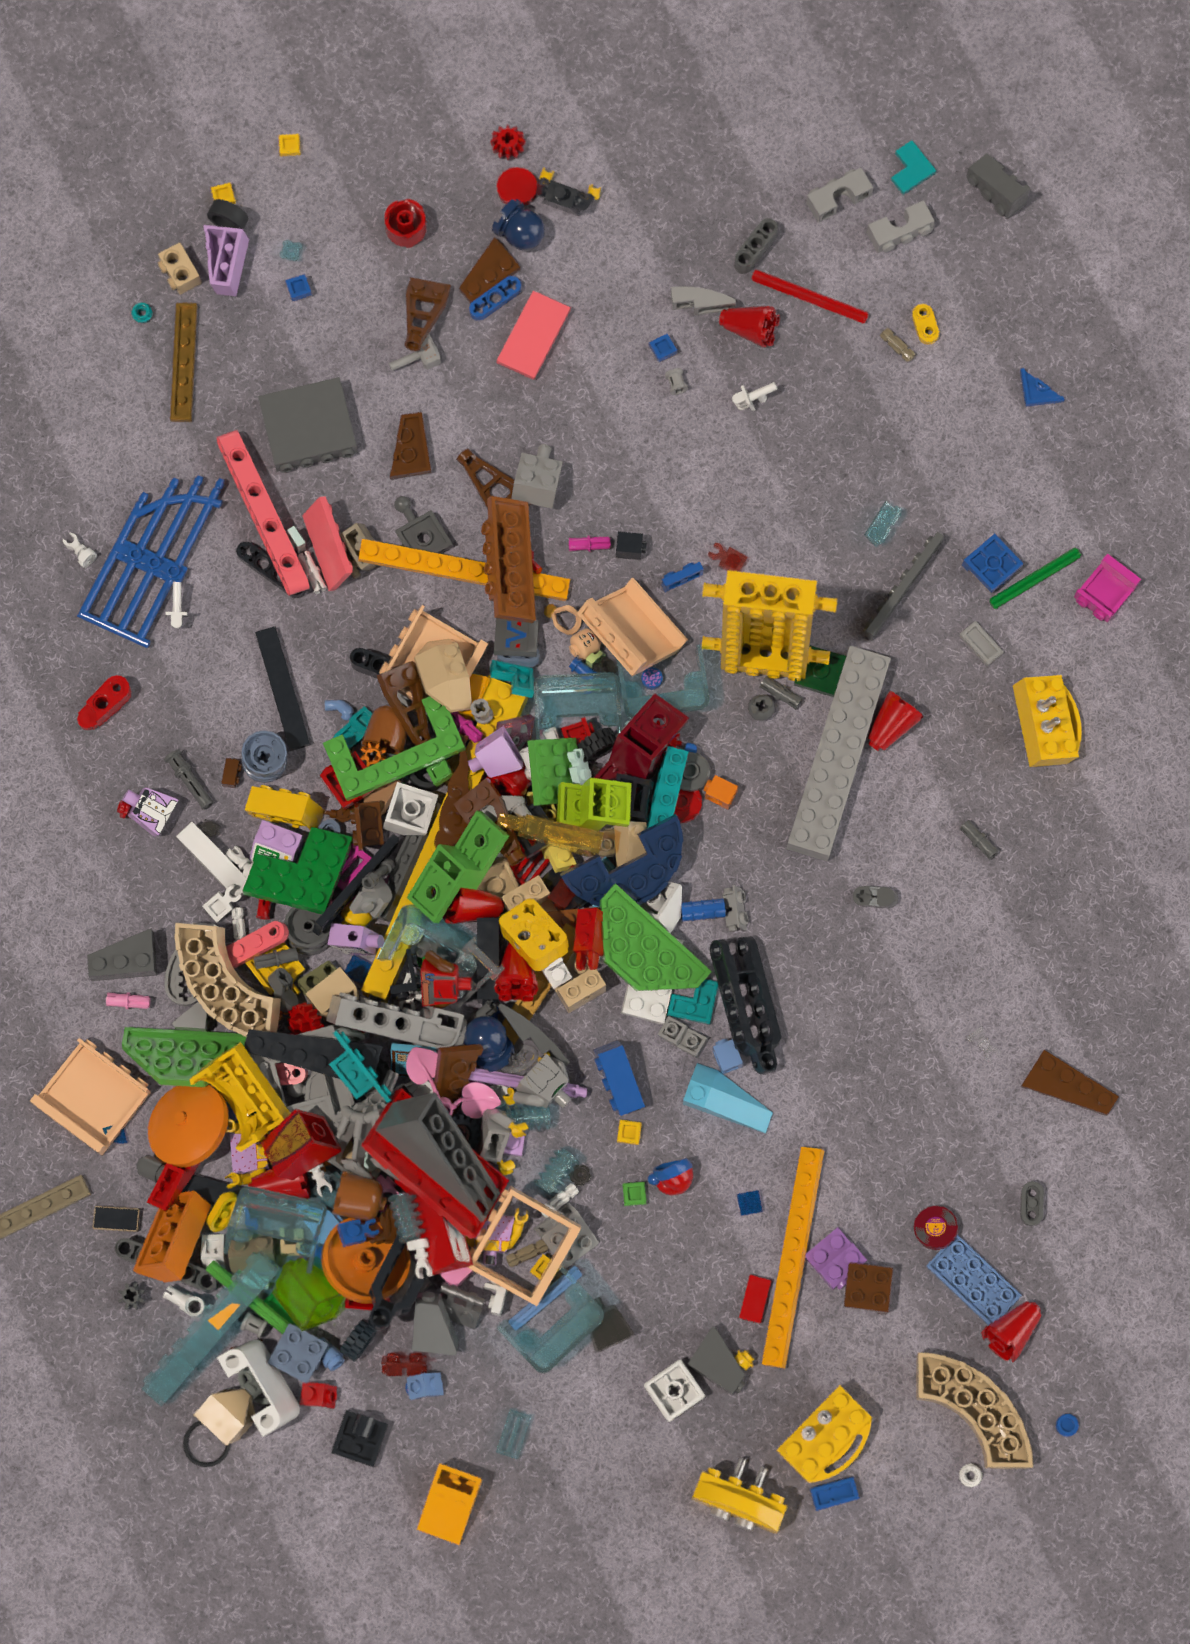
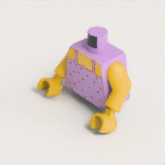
[225,1119,270,1188]
[465,1208,528,1266]

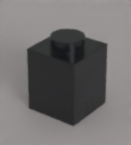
[616,531,647,560]

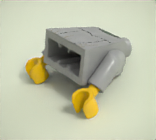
[503,1052,572,1108]
[478,1108,528,1175]

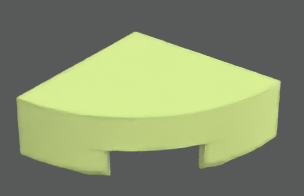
[586,650,606,669]

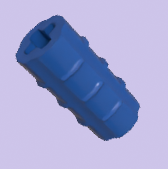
[681,898,726,922]

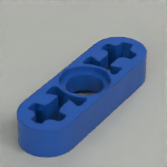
[469,276,521,321]

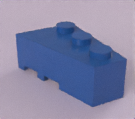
[593,1040,645,1116]

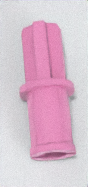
[106,992,151,1010]

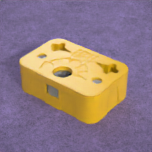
[499,898,569,971]

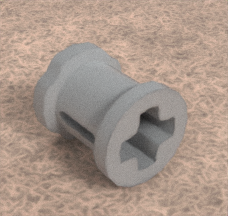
[665,368,689,395]
[470,699,493,724]
[240,1311,269,1339]

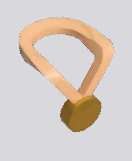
[544,604,582,635]

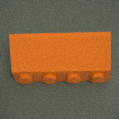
[133,1191,211,1282]

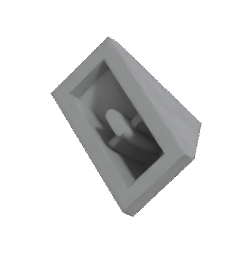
[172,1002,210,1032]

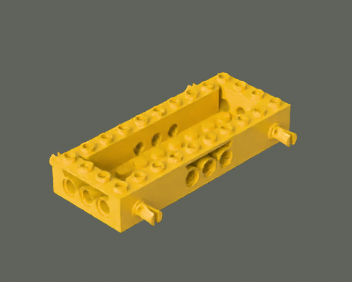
[701,570,837,681]

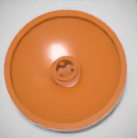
[148,1084,228,1167]
[321,1217,410,1303]

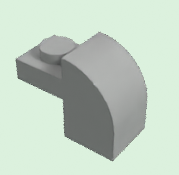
[349,878,392,919]

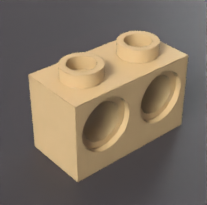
[158,242,202,295]

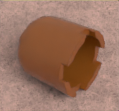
[362,705,411,757]
[332,1171,387,1221]

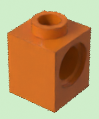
[703,775,738,810]

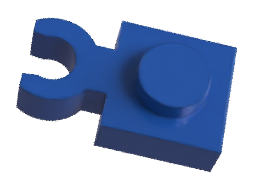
[337,1219,379,1247]

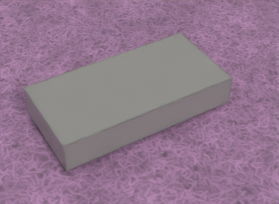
[959,621,1003,667]

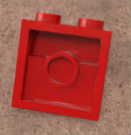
[320,751,376,810]

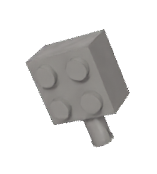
[511,444,563,508]

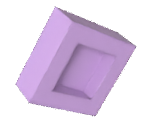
[503,1132,525,1157]

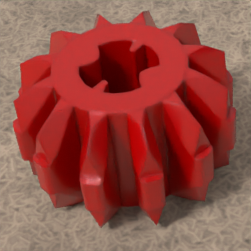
[490,124,525,160]

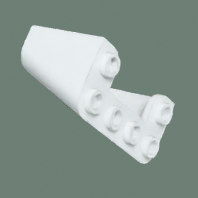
[217,1340,300,1437]

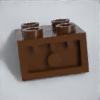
[350,801,384,851]
[844,1262,893,1315]

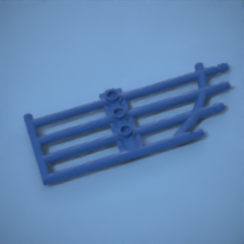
[77,475,225,648]

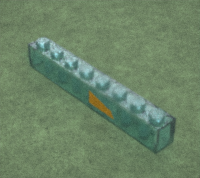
[141,1251,282,1406]

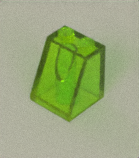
[272,1258,346,1331]

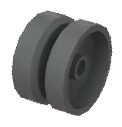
[284,907,332,956]

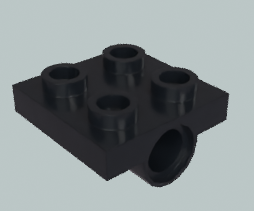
[331,1410,389,1468]

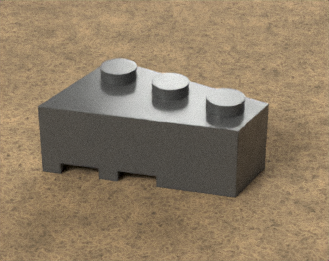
[967,153,1030,220]
[87,928,157,981]

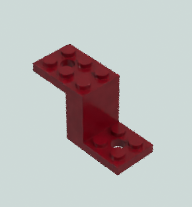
[594,693,689,797]

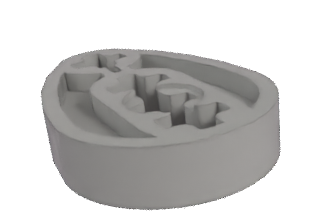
[165,950,198,1007]

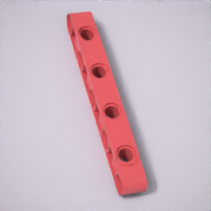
[216,430,310,596]

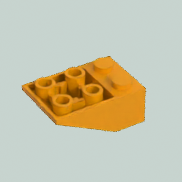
[417,1463,483,1545]

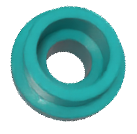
[131,303,153,323]

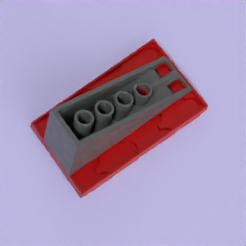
[361,1089,509,1239]

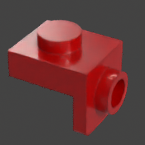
[561,717,595,746]
[300,1382,337,1409]

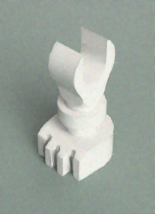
[63,533,97,569]
[226,846,253,878]
[307,1163,332,1197]
[407,1238,433,1279]

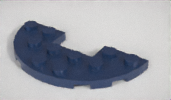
[560,814,683,907]

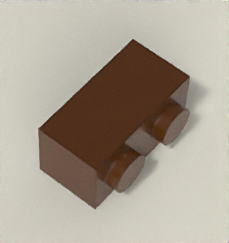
[221,758,242,789]

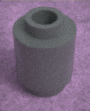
[136,1155,166,1182]

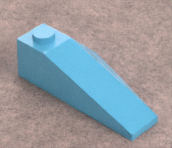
[683,1063,773,1134]

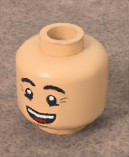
[569,628,602,660]

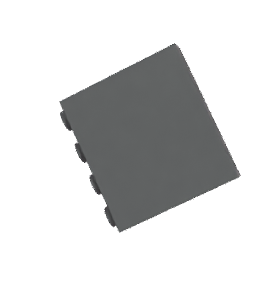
[258,377,358,473]

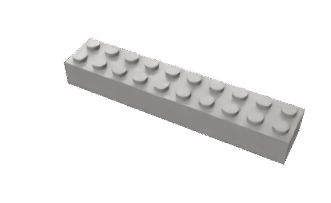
[787,646,891,862]

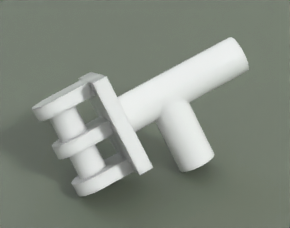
[732,382,778,411]
[166,582,188,628]

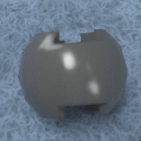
[748,694,775,721]

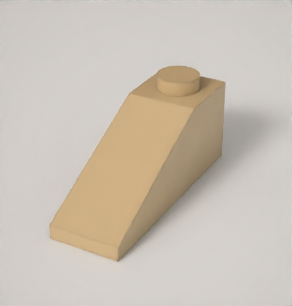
[614,821,647,868]

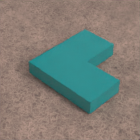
[891,140,936,195]
[490,660,534,698]
[667,979,718,1025]

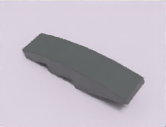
[497,1003,570,1066]

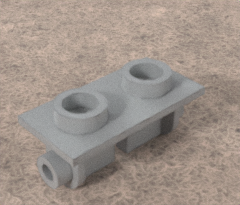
[722,885,748,932]

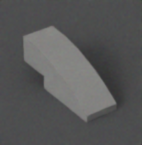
[670,286,736,316]

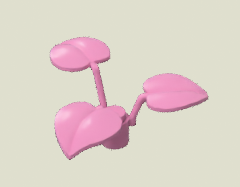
[406,1047,501,1119]

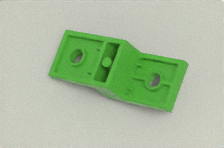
[407,810,509,923]

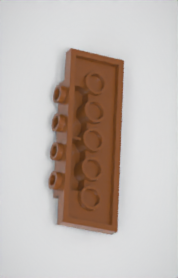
[481,496,536,623]

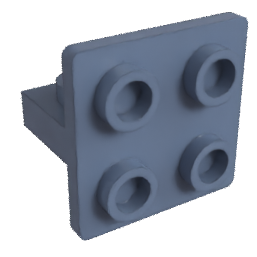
[268,1324,328,1384]

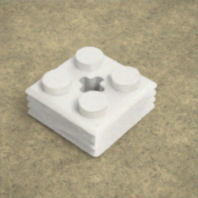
[644,1360,705,1422]

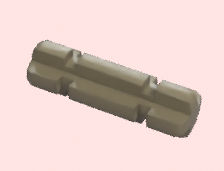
[880,328,916,362]
[506,1239,549,1267]

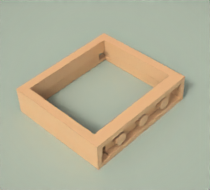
[468,1186,581,1306]

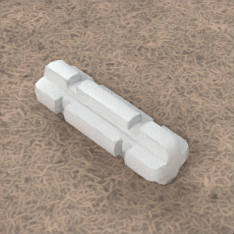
[231,907,246,942]
[541,1183,578,1218]

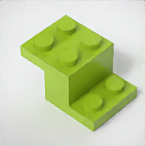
[557,778,631,831]

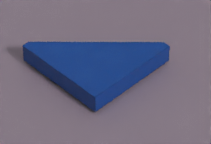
[1020,368,1064,407]

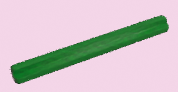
[989,547,1081,609]

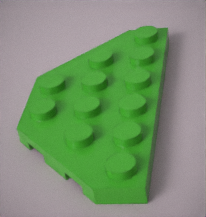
[600,884,712,991]
[122,1027,246,1087]

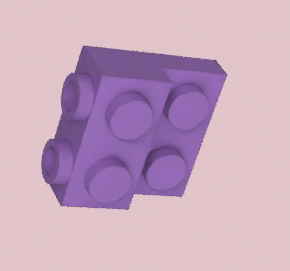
[805,1227,867,1290]

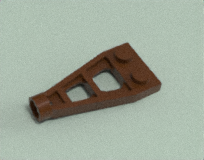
[404,277,451,351]
[456,448,531,510]
[376,661,431,746]
[453,778,526,867]

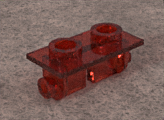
[547,865,575,910]
[381,1352,427,1376]

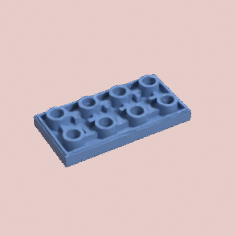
[926,1235,1022,1325]

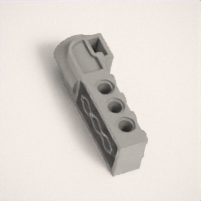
[326,992,467,1051]

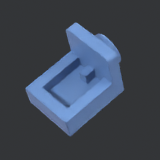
[406,1373,444,1400]

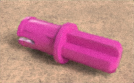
[569,535,611,552]
[451,711,483,743]

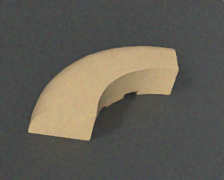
[175,923,281,1037]
[916,1352,1033,1469]

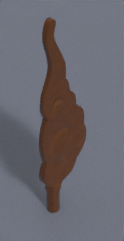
[434,735,470,848]

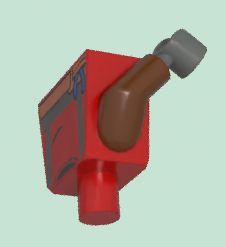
[416,941,472,1009]

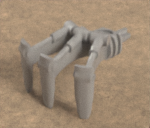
[327,1070,400,1181]

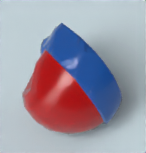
[648,1158,693,1196]

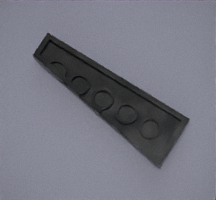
[244,1029,383,1079]

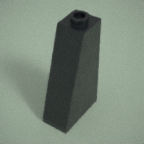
[477,918,500,1006]

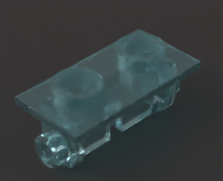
[864,501,902,547]

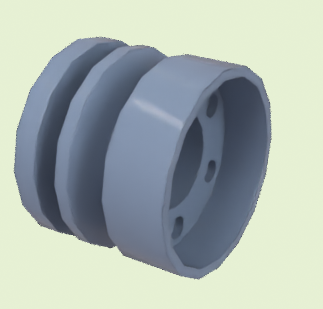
[241,730,287,783]

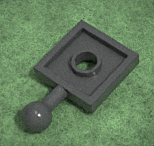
[394,496,453,554]

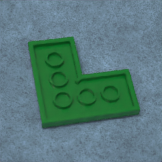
[242,827,353,914]

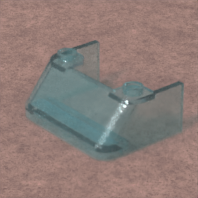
[616,644,710,719]
[534,672,622,740]
[377,904,477,999]
[223,1186,327,1273]
[496,1263,604,1373]

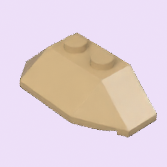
[414,639,472,712]

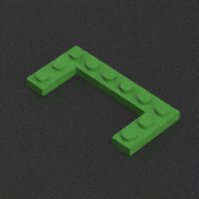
[323,696,466,801]

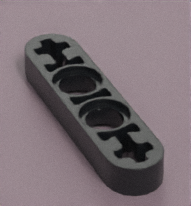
[236,542,306,598]

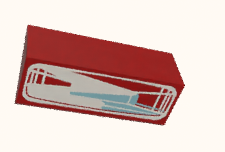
[406,1190,473,1275]

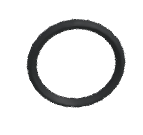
[183,1421,230,1467]

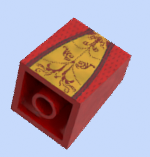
[260,1109,342,1180]

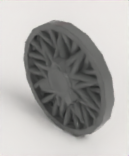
[680,752,710,792]

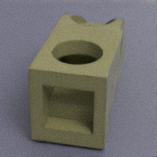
[298,960,337,998]

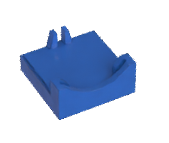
[962,533,1023,593]

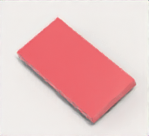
[497,291,570,380]
[302,496,353,591]

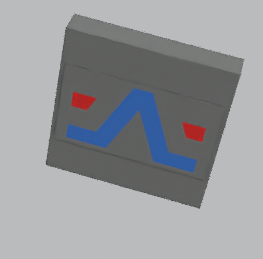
[494,618,539,657]

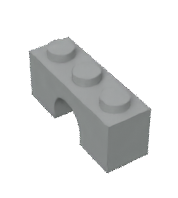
[806,168,873,223]
[867,200,935,253]

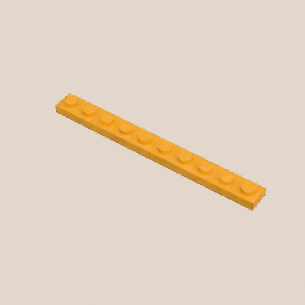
[358,539,570,601]
[762,1147,824,1369]

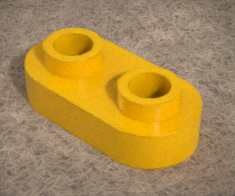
[912,304,939,345]
[206,1192,240,1232]

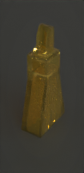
[497,813,604,858]

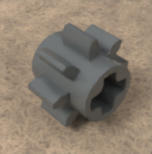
[118,1283,145,1310]

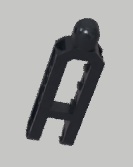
[710,936,782,1075]
[368,1210,427,1331]

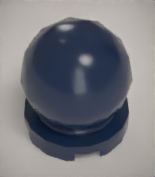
[492,199,545,251]
[464,1016,515,1072]

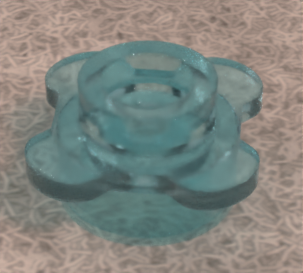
[279,240,302,262]

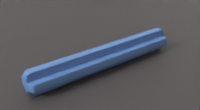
[508,1266,582,1331]

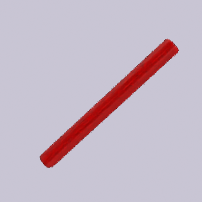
[751,269,868,323]

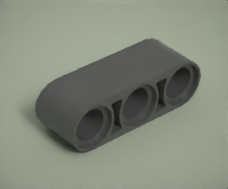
[734,218,778,274]

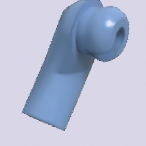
[325,700,354,720]

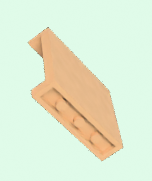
[577,578,688,676]
[379,605,488,713]
[30,1038,151,1156]

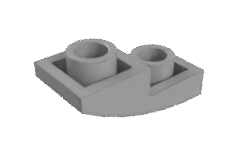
[657,1016,708,1059]

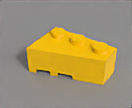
[245,785,325,830]

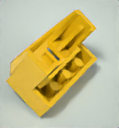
[190,1042,291,1152]

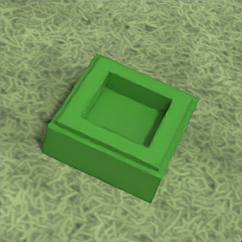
[425,759,453,787]
[623,1182,646,1206]

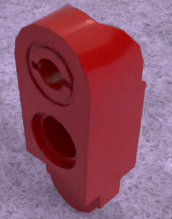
[77,675,131,730]

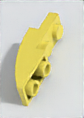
[526,791,576,873]

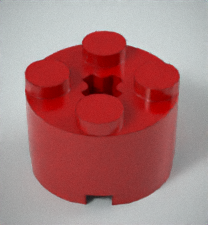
[384,199,427,248]

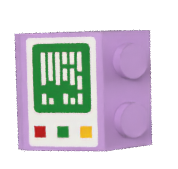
[249,820,304,864]

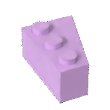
[204,225,249,296]

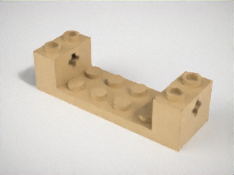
[501,875,606,1013]

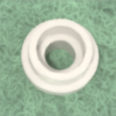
[959,1464,982,1487]

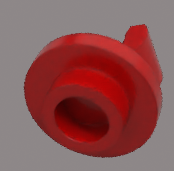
[117,800,132,819]

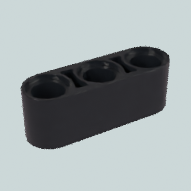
[350,648,390,679]

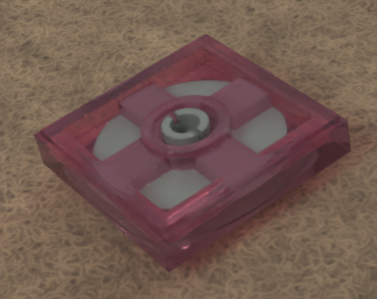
[496,714,535,751]

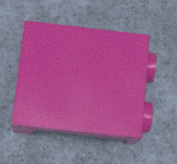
[1074,553,1141,623]

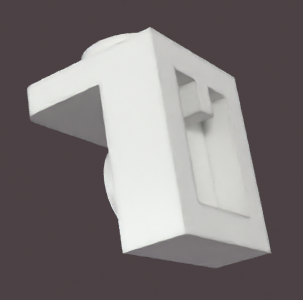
[542,957,572,989]
[201,1234,226,1270]
[484,1281,507,1316]

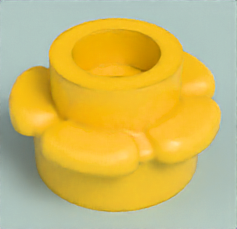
[734,1350,754,1370]

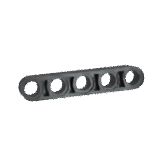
[114,1238,219,1293]

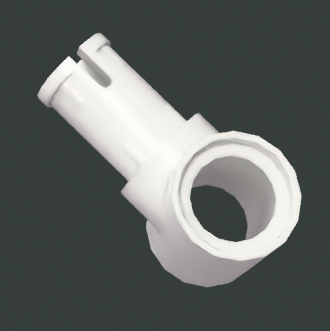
[163,1285,206,1319]

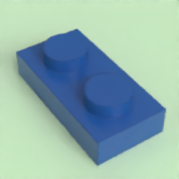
[661,562,704,592]

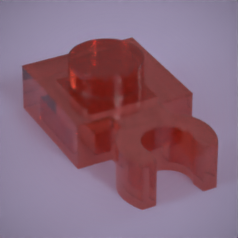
[708,542,748,572]

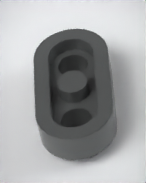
[1020,1181,1044,1226]

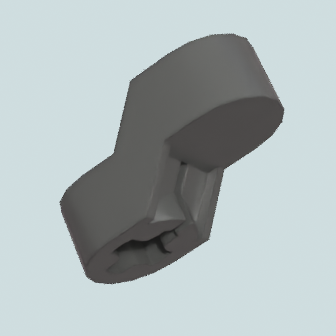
[853,886,899,908]
[268,968,298,1013]

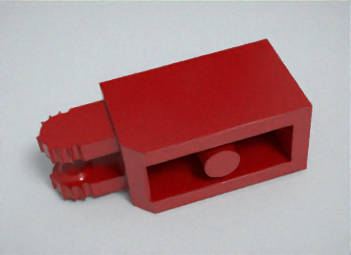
[573,908,604,971]

